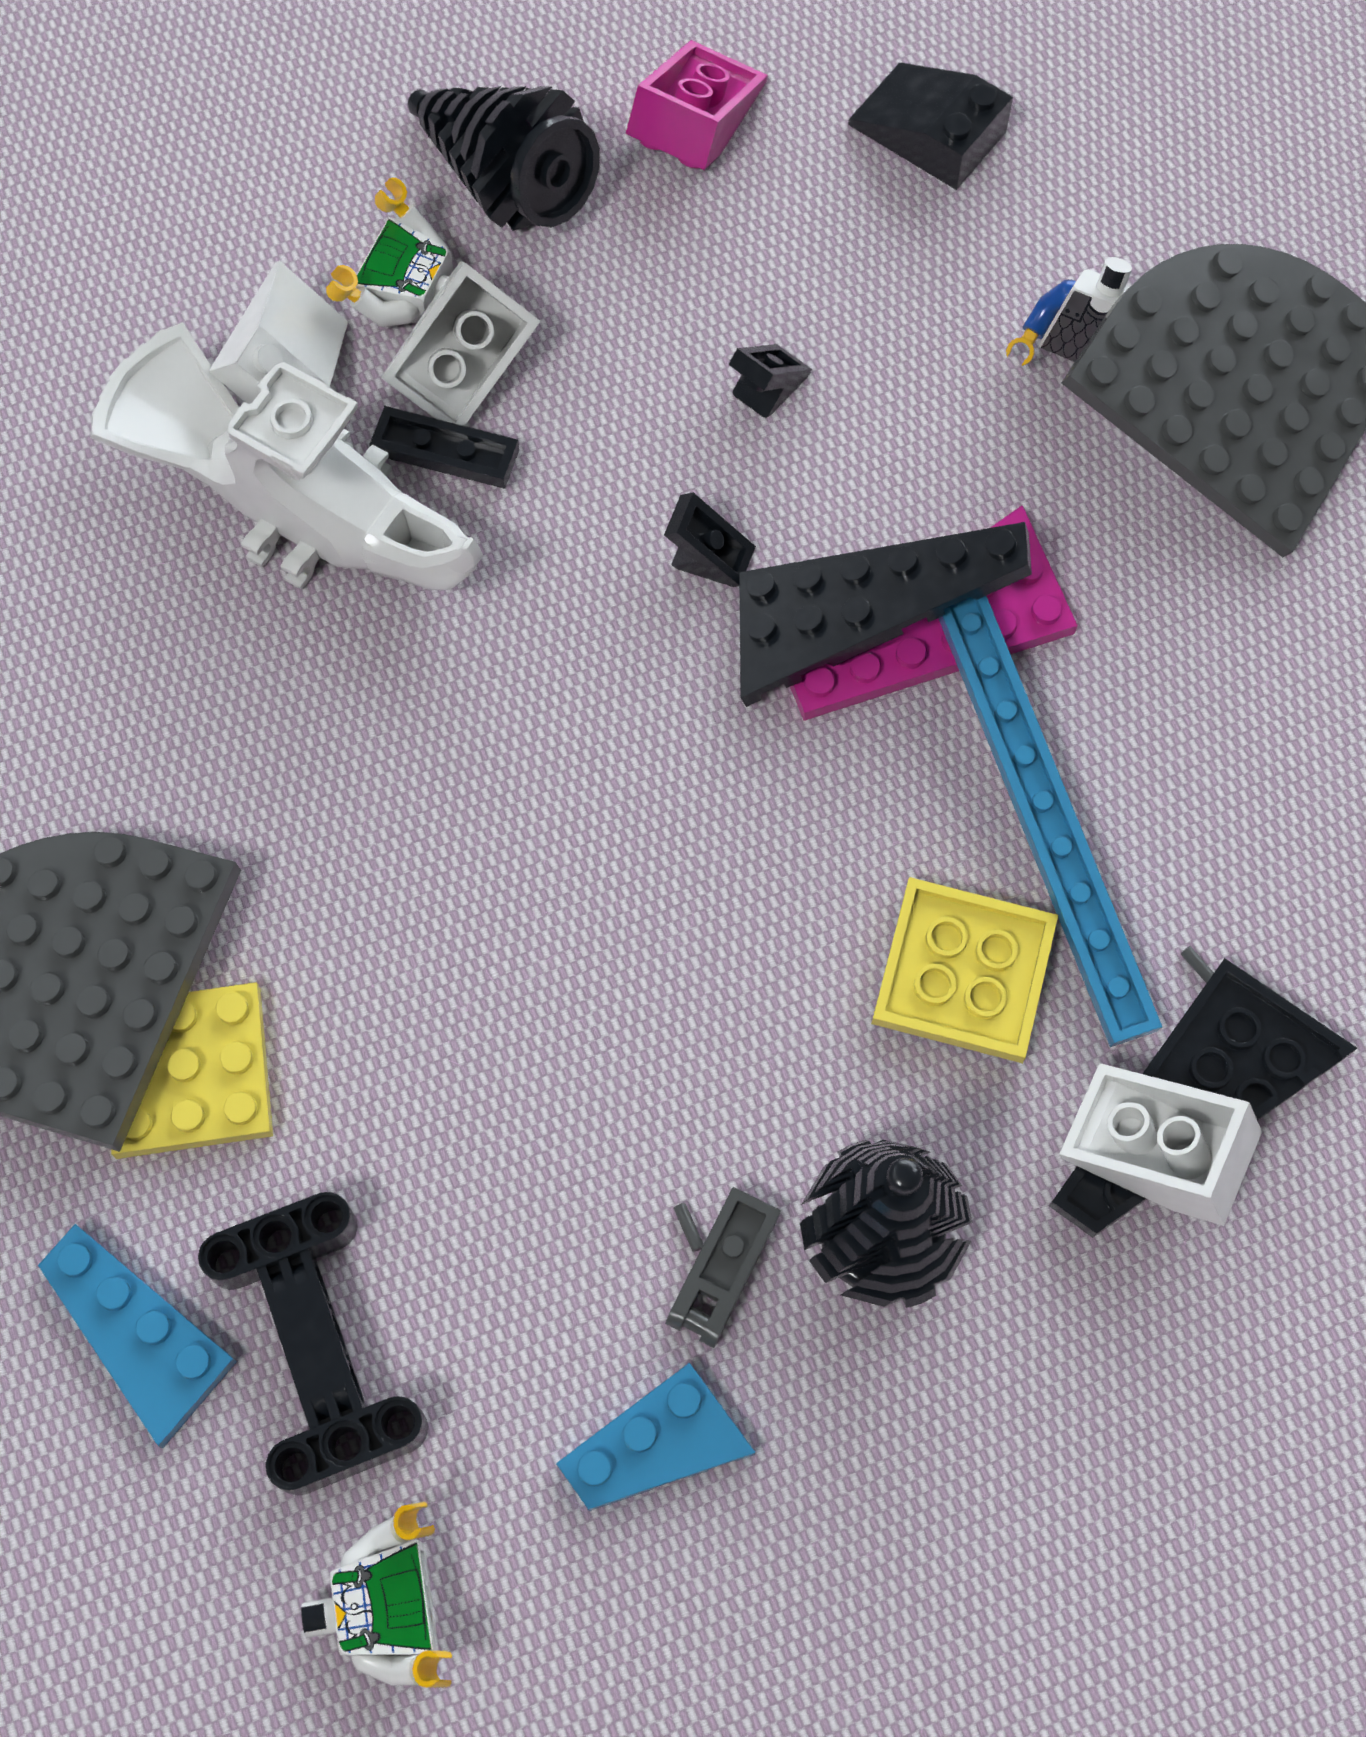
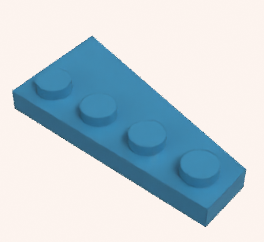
[38,1224,237,1448]

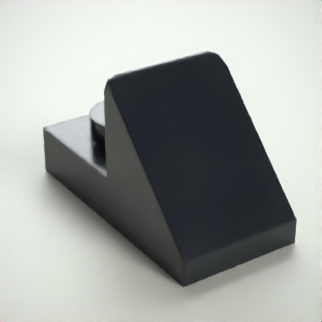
[728,344,812,418]
[664,492,756,587]

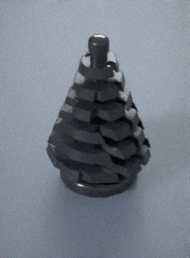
[407,86,600,231]
[800,1140,973,1308]

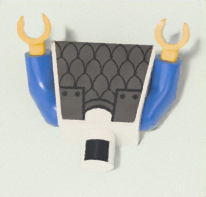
[1006,257,1132,366]

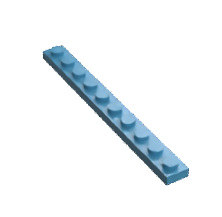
[938,596,1162,1047]

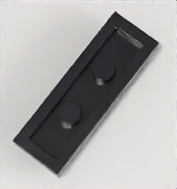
[369,406,520,489]

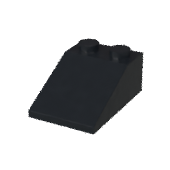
[848,62,1013,190]

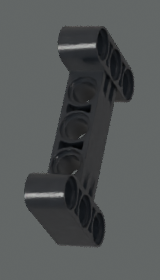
[198,1192,428,1496]

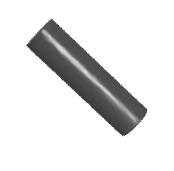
[1181,946,1214,983]
[673,1203,704,1252]

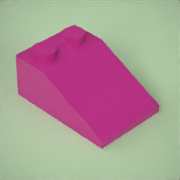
[625,40,768,170]

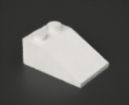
[209,261,348,404]
[381,261,541,426]
[1059,1063,1262,1226]

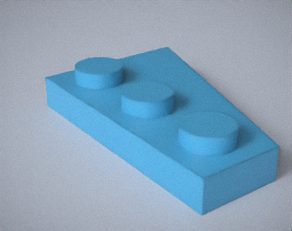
[556,1363,756,1511]

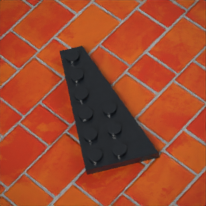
[739,522,1032,707]
[1049,958,1357,1238]

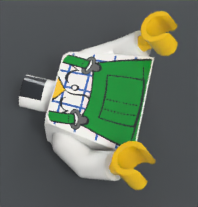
[326,177,454,327]
[301,1502,452,1688]

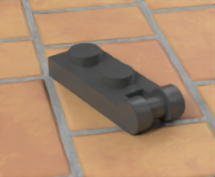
[665,1187,781,1348]

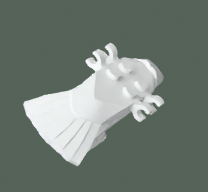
[90,322,483,590]

